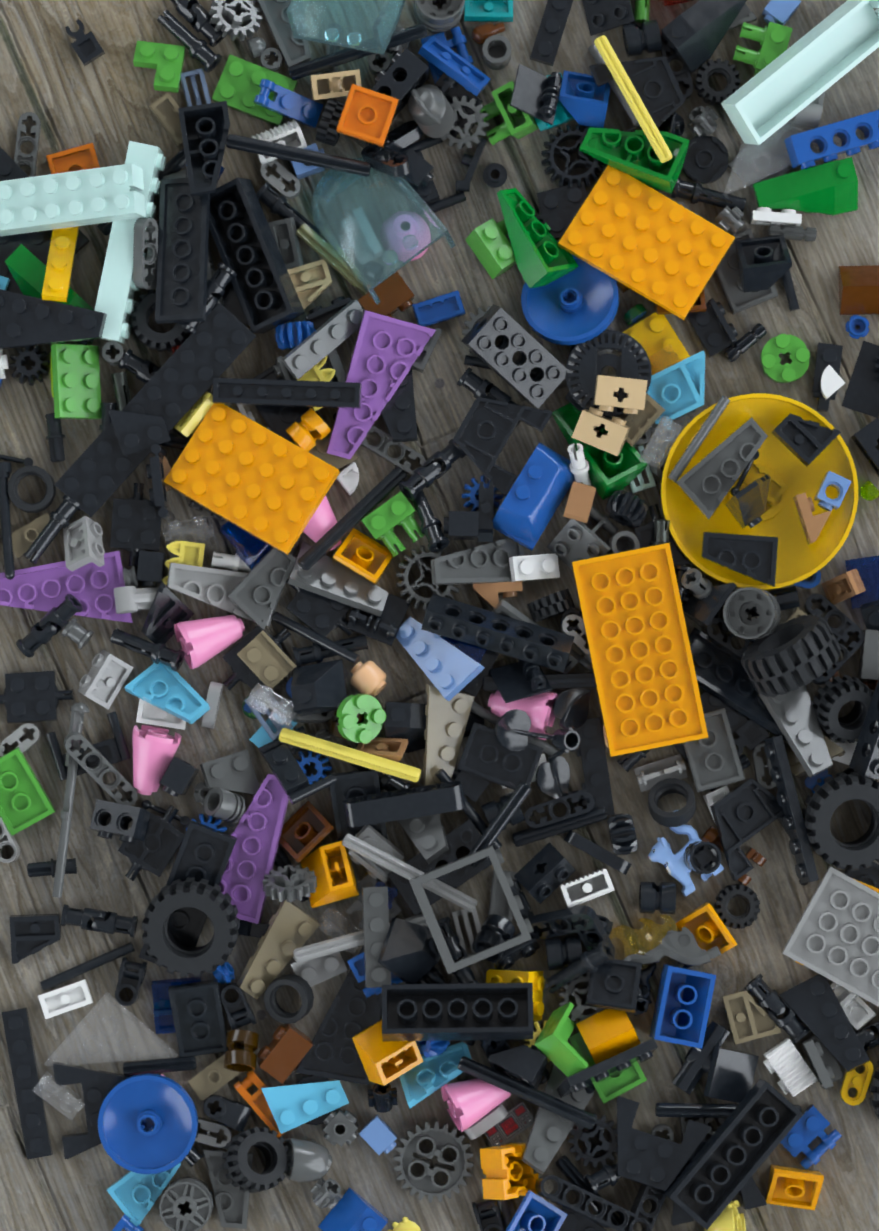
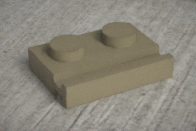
[237,630,296,690]

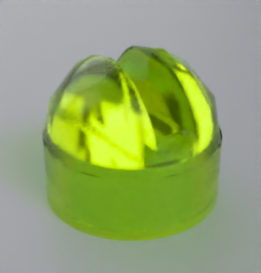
[860,479,879,501]

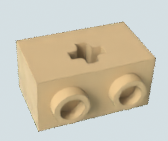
[310,69,362,100]
[594,375,648,415]
[571,407,631,456]

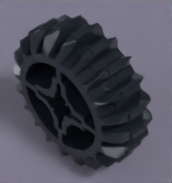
[541,124,605,189]

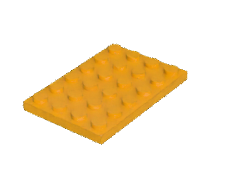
[558,165,735,320]
[164,403,340,555]

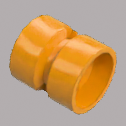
[285,408,331,452]

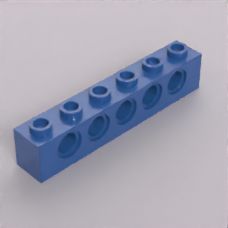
[784,110,879,170]

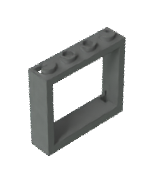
[409,845,534,974]

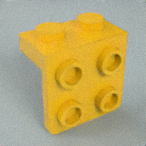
[486,969,545,1021]

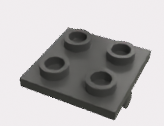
[547,506,619,570]

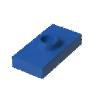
[412,290,466,327]

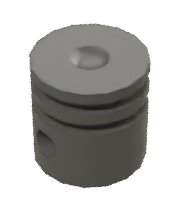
[482,35,512,70]
[605,531,640,555]
[204,787,245,823]

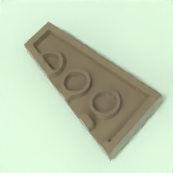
[422,684,474,786]
[237,900,320,1000]

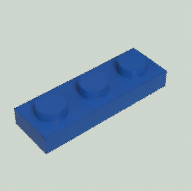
[418,36,491,96]

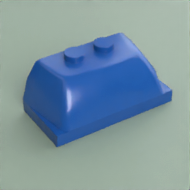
[492,442,575,551]

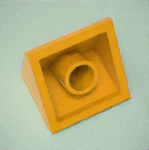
[333,528,393,585]
[675,902,737,960]
[576,1009,641,1064]
[766,1165,824,1210]

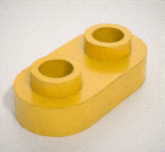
[840,1061,873,1106]

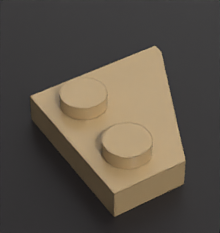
[287,259,333,310]

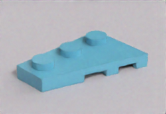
[124,663,210,724]
[399,1042,472,1109]
[261,1080,349,1134]
[107,1162,181,1226]

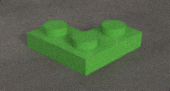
[133,41,186,93]

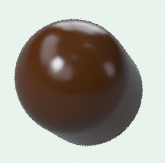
[472,22,506,45]

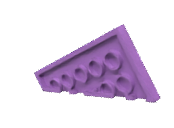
[326,310,436,459]
[0,551,133,623]
[219,773,289,924]

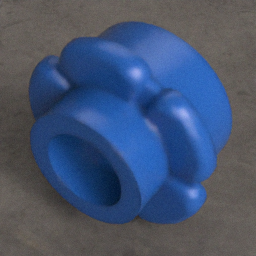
[845,315,869,339]

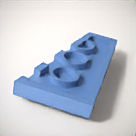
[396,616,485,701]

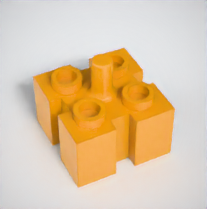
[480,1143,539,1200]

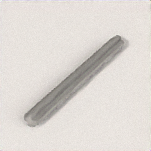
[342,834,478,912]
[293,914,428,963]

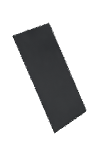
[842,341,879,418]

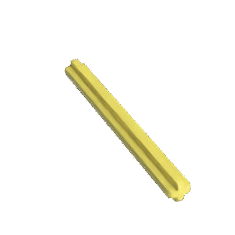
[594,35,672,163]
[279,728,421,783]

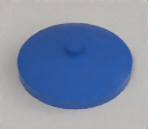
[521,254,619,345]
[98,1073,198,1174]

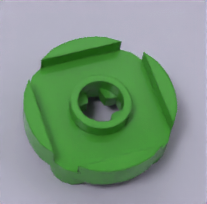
[761,334,810,383]
[336,693,386,744]

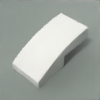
[830,982,876,1032]

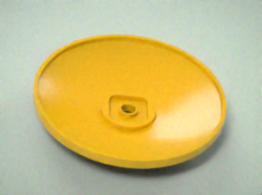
[661,393,858,590]

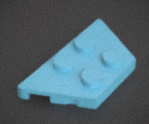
[618,350,705,426]

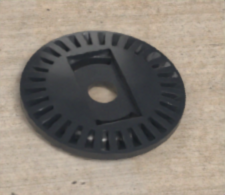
[566,330,652,416]

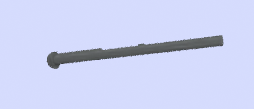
[52,702,89,898]

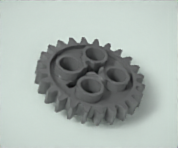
[393,1120,474,1203]

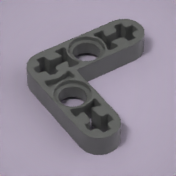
[133,217,158,290]

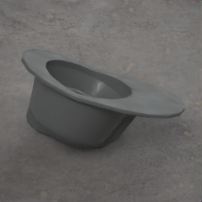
[408,84,455,138]

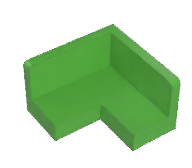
[534,1002,588,1077]

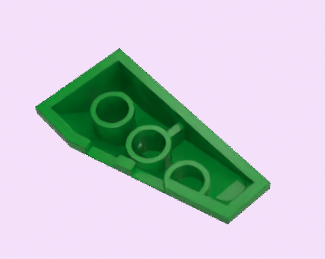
[580,127,689,194]
[753,157,858,216]
[497,188,578,288]
[5,244,94,344]
[552,403,647,500]

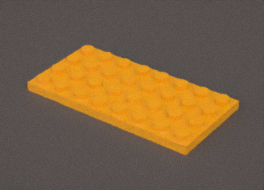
[572,543,709,757]

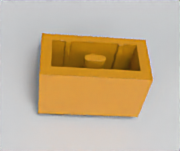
[301,840,359,908]
[352,1020,424,1086]

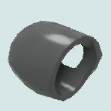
[283,1138,332,1182]

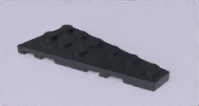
[0,289,107,349]
[295,945,382,1085]

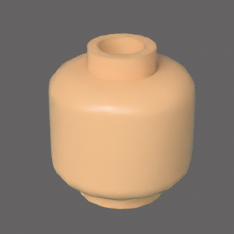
[350,661,387,697]

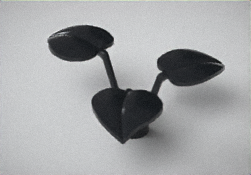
[495,688,591,799]

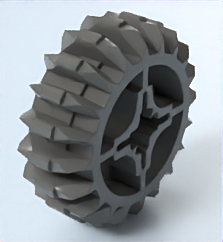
[396,545,460,611]

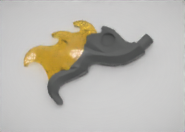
[609,914,721,966]

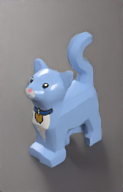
[648,810,724,897]

